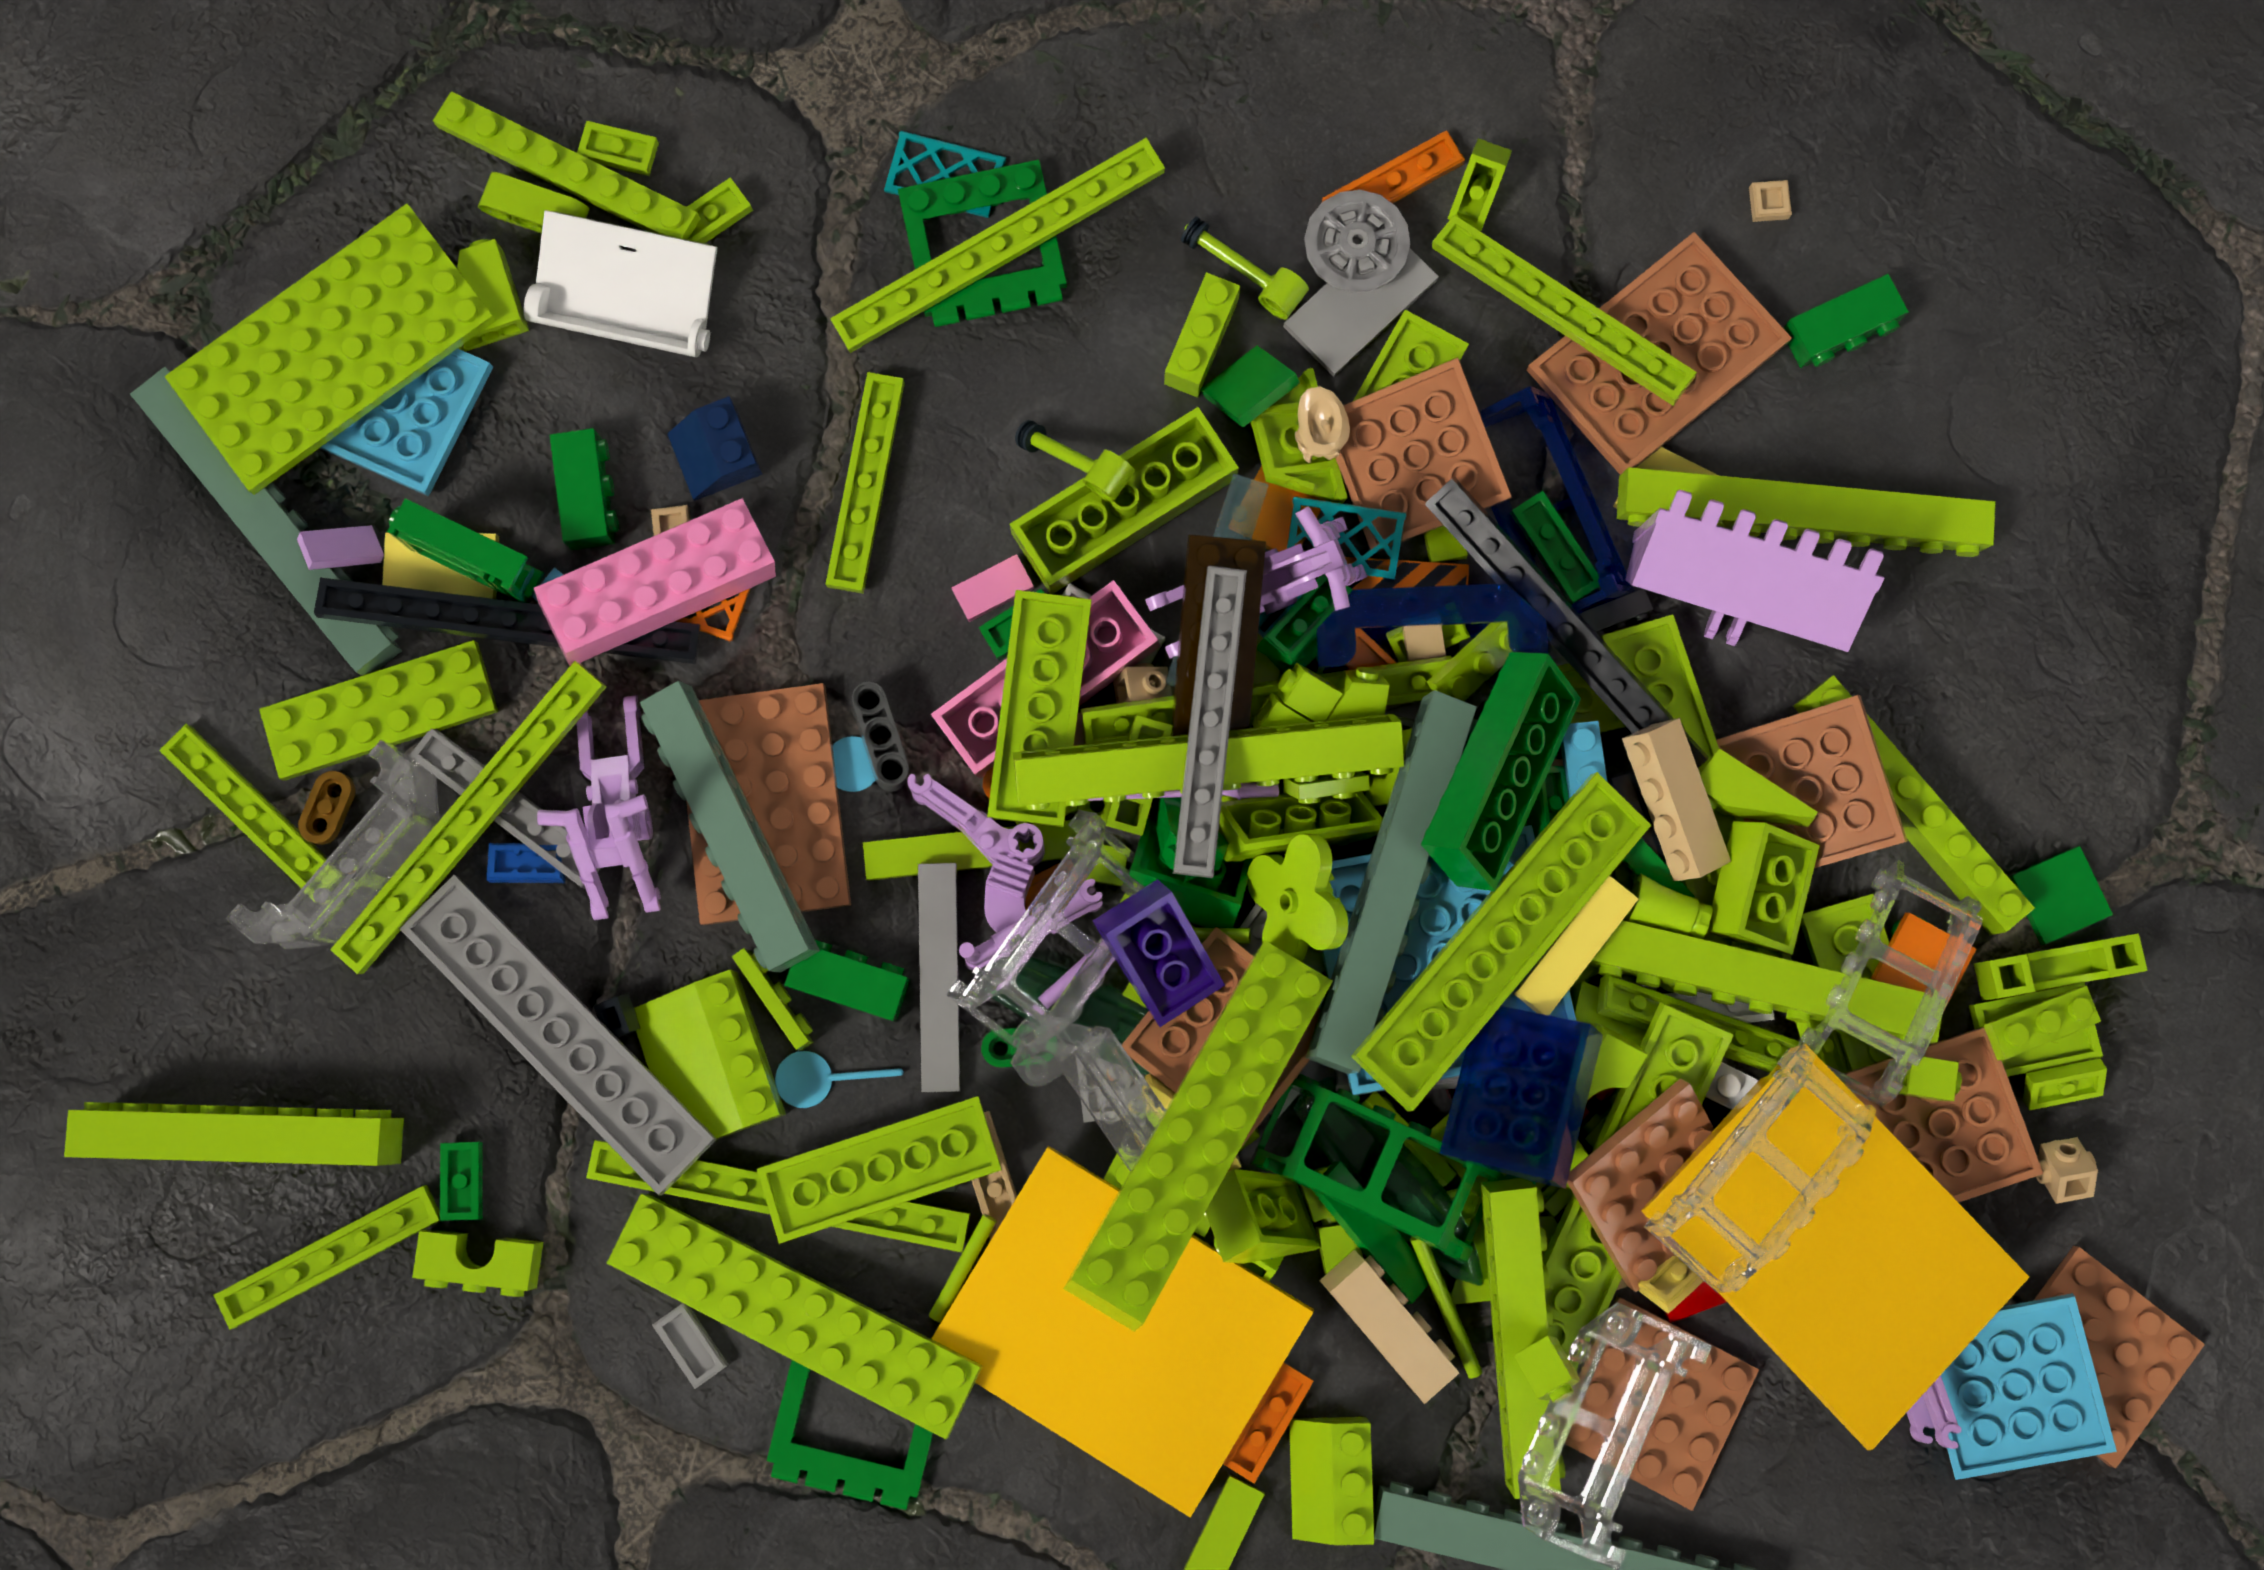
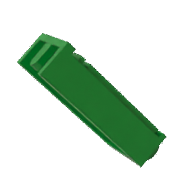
[387,498,545,603]

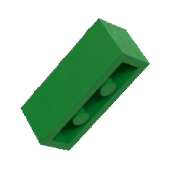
[1783,274,1909,368]
[549,428,619,550]
[784,940,911,1022]

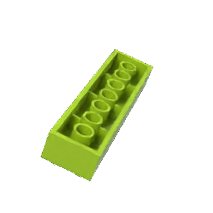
[64,1102,404,1166]

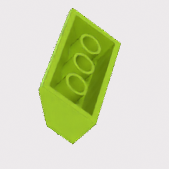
[1218,791,1383,862]

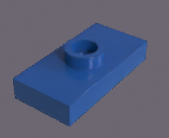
[487,843,566,883]

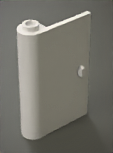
[524,210,718,357]

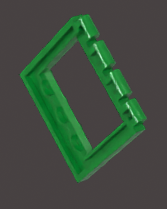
[898,159,1067,328]
[766,1360,933,1510]

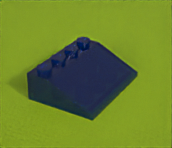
[1439,1006,1603,1189]

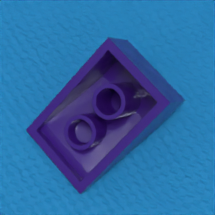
[1093,879,1225,1027]

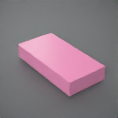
[951,554,1034,622]

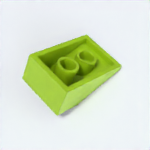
[1204,1169,1321,1264]

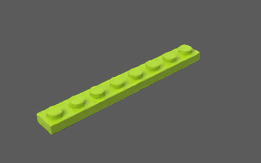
[433,91,700,240]
[1432,215,1697,406]

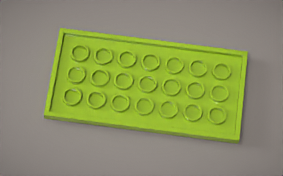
[164,203,496,495]

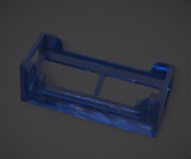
[1479,386,1635,625]

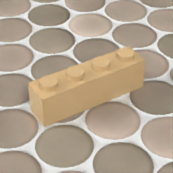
[1622,718,1731,881]
[1319,1250,1459,1404]

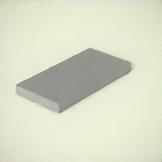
[1283,248,1439,377]

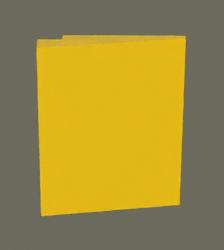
[1641,1044,2029,1450]
[931,1145,1314,1518]

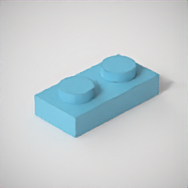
[1560,721,1607,799]

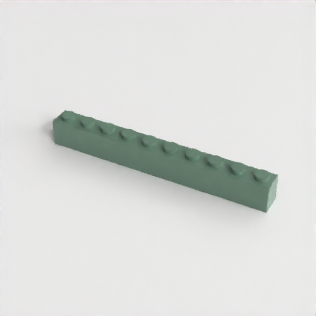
[130,367,402,676]
[1305,690,1477,1074]
[1373,1481,1758,1570]

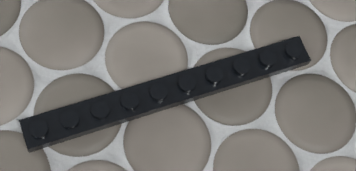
[1425,477,1709,768]
[314,577,700,664]

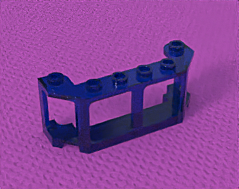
[1311,583,1548,675]

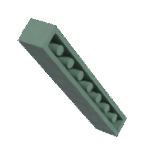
[640,681,820,972]

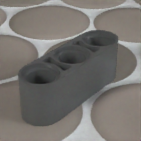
[852,682,909,792]

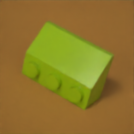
[1707,821,1820,955]
[1289,1417,1374,1545]

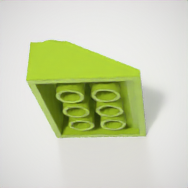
[634,969,786,1139]

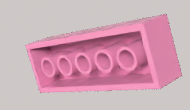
[534,498,776,666]
[931,580,1160,779]

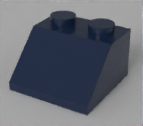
[667,396,763,501]

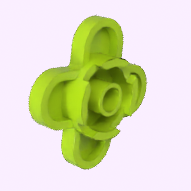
[1247,834,1348,962]

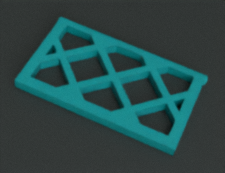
[884,131,1006,218]
[1287,497,1407,580]

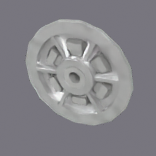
[1304,190,1410,293]

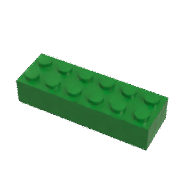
[1421,652,1581,891]

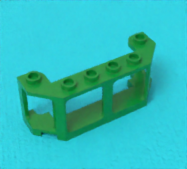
[1250,1074,1504,1262]

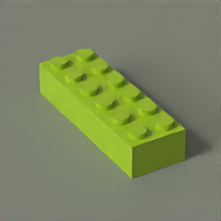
[1009,407,1239,594]

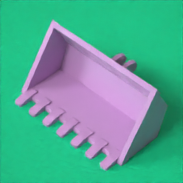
[1626,490,1884,652]

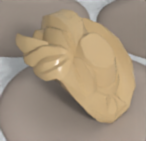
[1295,386,1350,463]

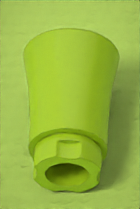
[1623,874,1713,939]

